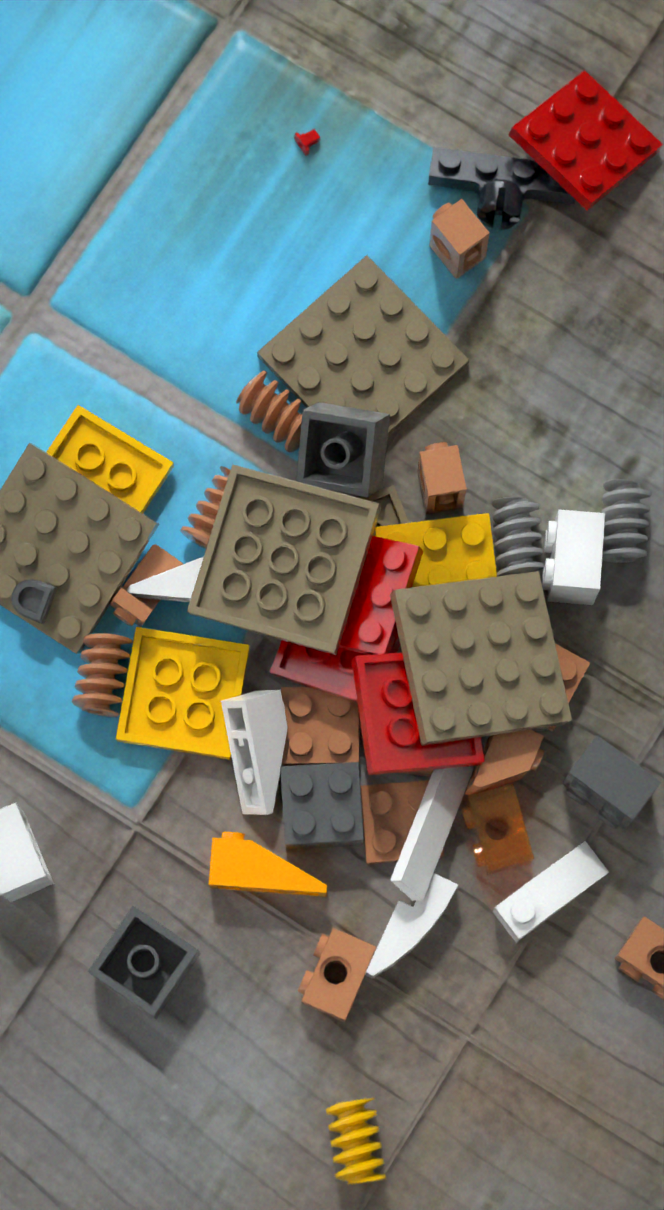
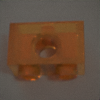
[462,784,534,875]

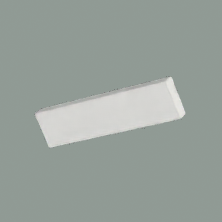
[391,766,474,901]

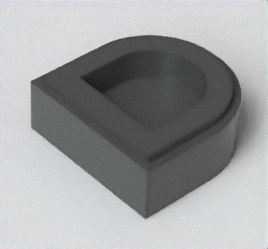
[11,579,57,624]

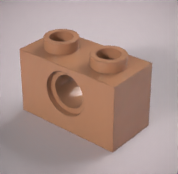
[429,199,490,279]
[418,442,467,514]
[614,916,664,1000]
[298,928,376,1022]

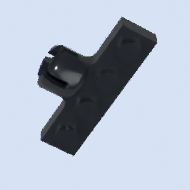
[428,147,576,230]

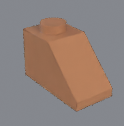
[464,730,544,797]

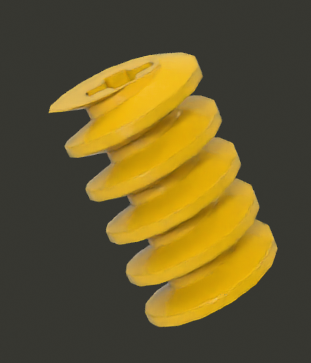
[326,1098,386,1184]

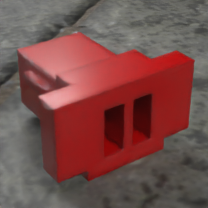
[294,129,321,156]

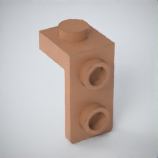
[110,544,183,627]

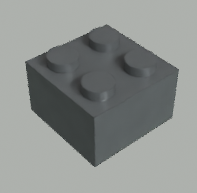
[296,402,390,497]
[563,735,661,830]
[280,762,364,850]
[88,906,201,1019]

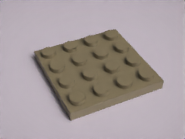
[257,255,469,436]
[0,443,159,654]
[187,464,381,655]
[390,571,572,746]

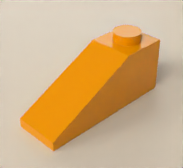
[209,832,327,897]

